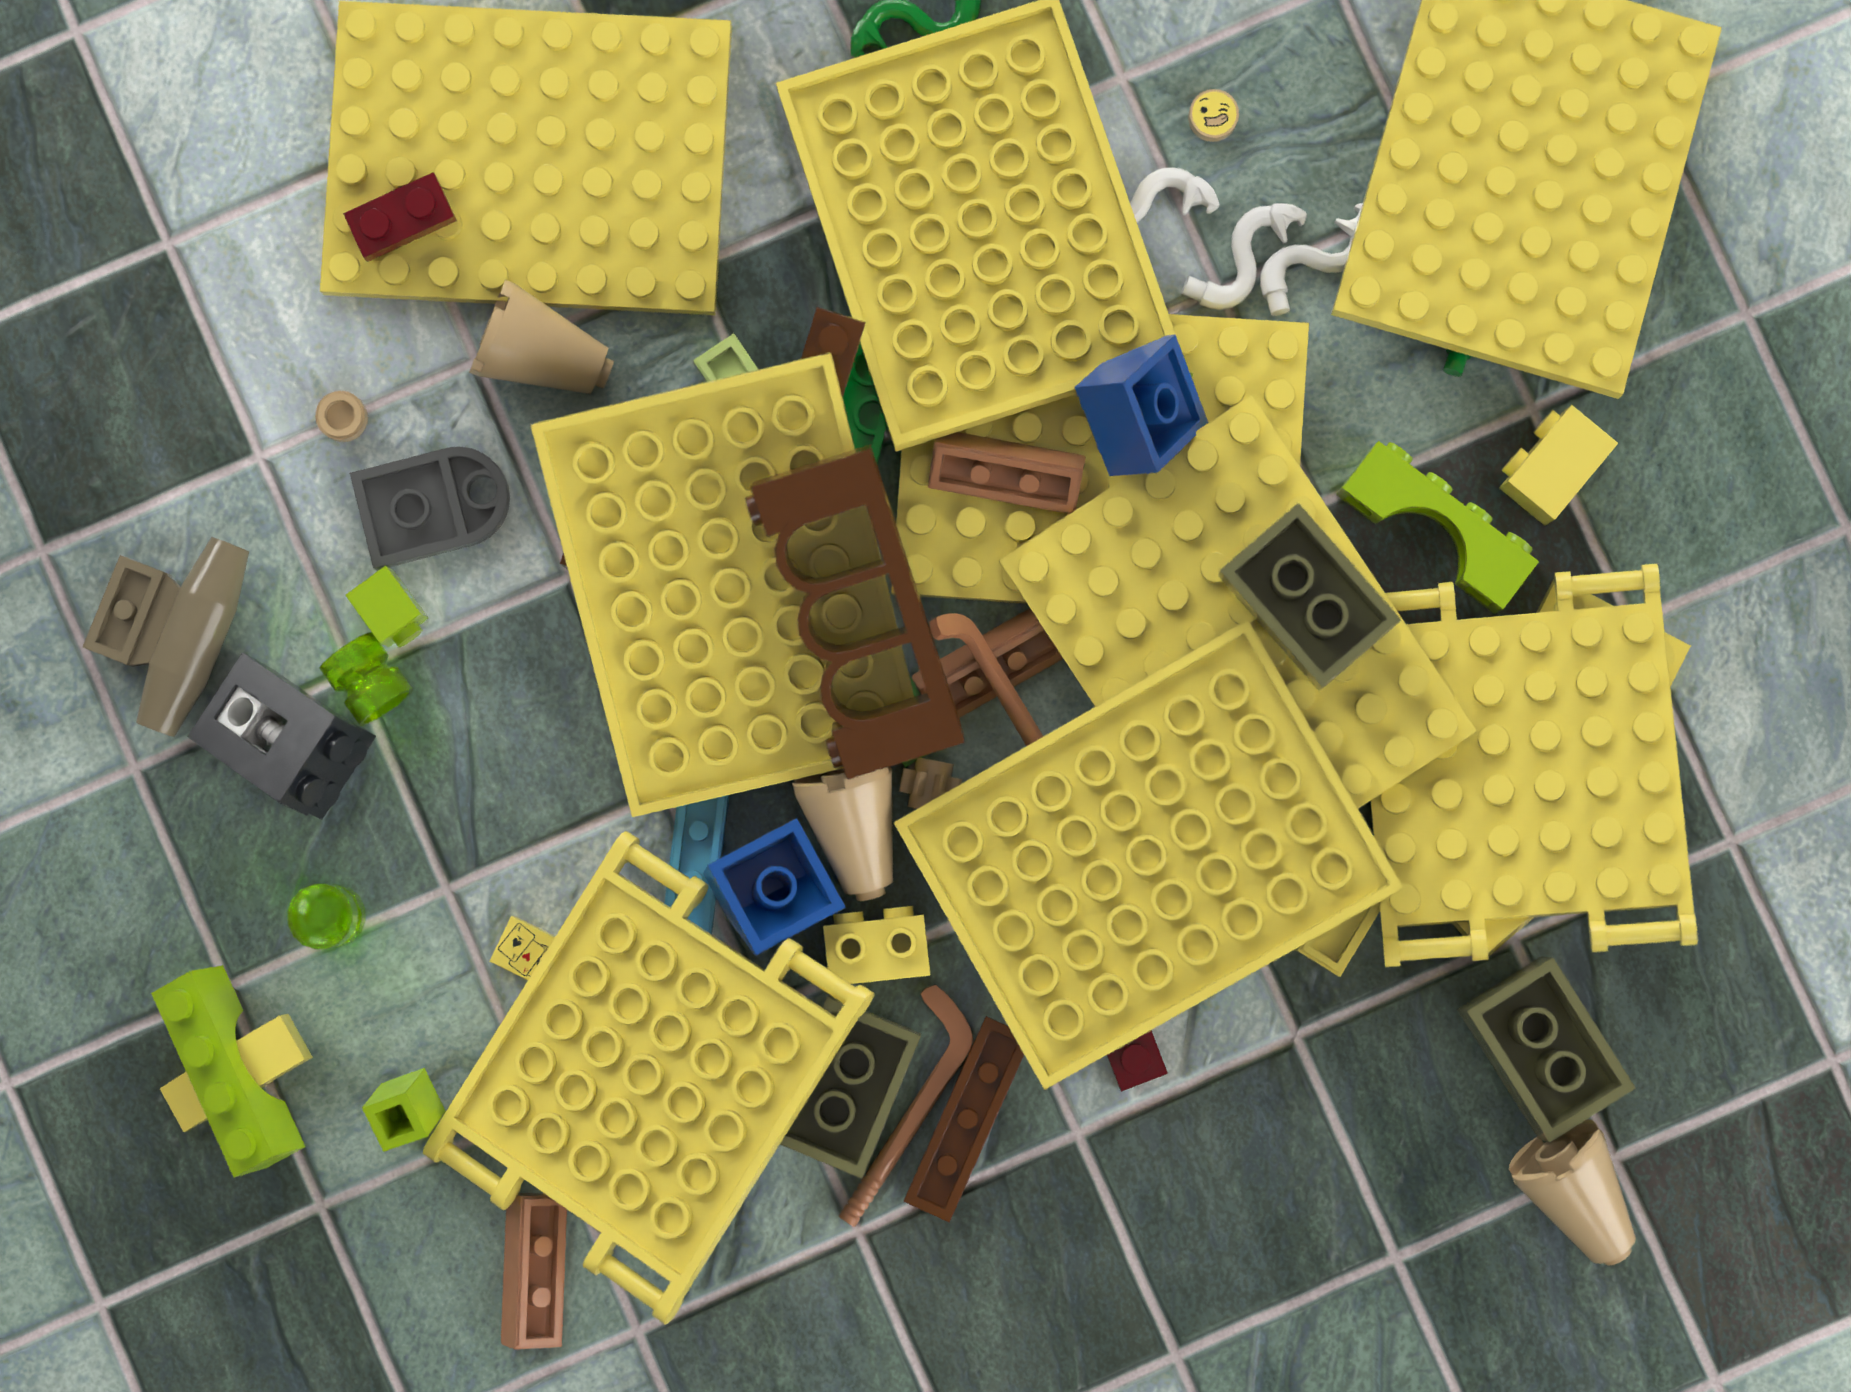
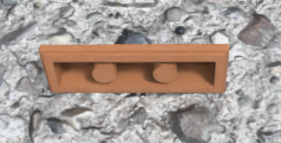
[928,432,1086,514]
[912,608,1063,718]
[501,1193,567,1350]

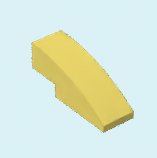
[160,1014,313,1132]

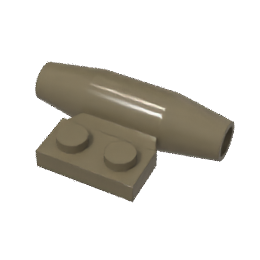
[83,537,249,737]

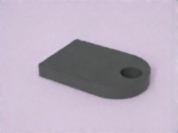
[350,447,510,570]

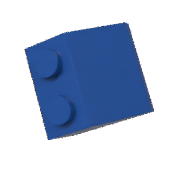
[1075,334,1209,476]
[703,818,845,956]

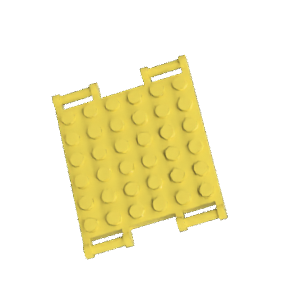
[1371,563,1698,967]
[423,831,874,1325]

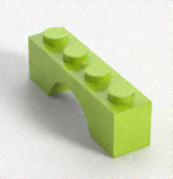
[1336,441,1539,614]
[151,965,305,1177]

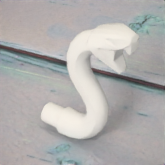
[1130,167,1220,223]
[1181,203,1307,310]
[1260,203,1363,316]

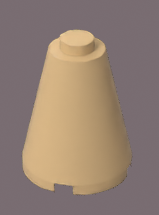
[469,280,614,394]
[792,767,893,901]
[1509,1119,1636,1265]

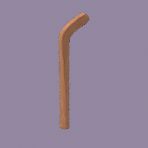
[929,613,1044,746]
[839,985,973,1227]

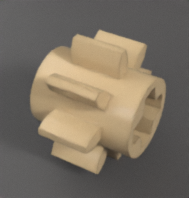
[899,757,962,809]

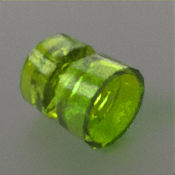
[319,632,413,727]
[287,884,366,949]

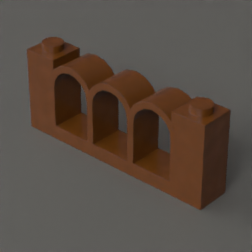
[745,445,965,780]

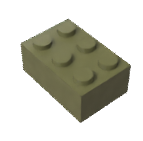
[1218,503,1401,691]
[1457,956,1636,1143]
[780,995,921,1179]

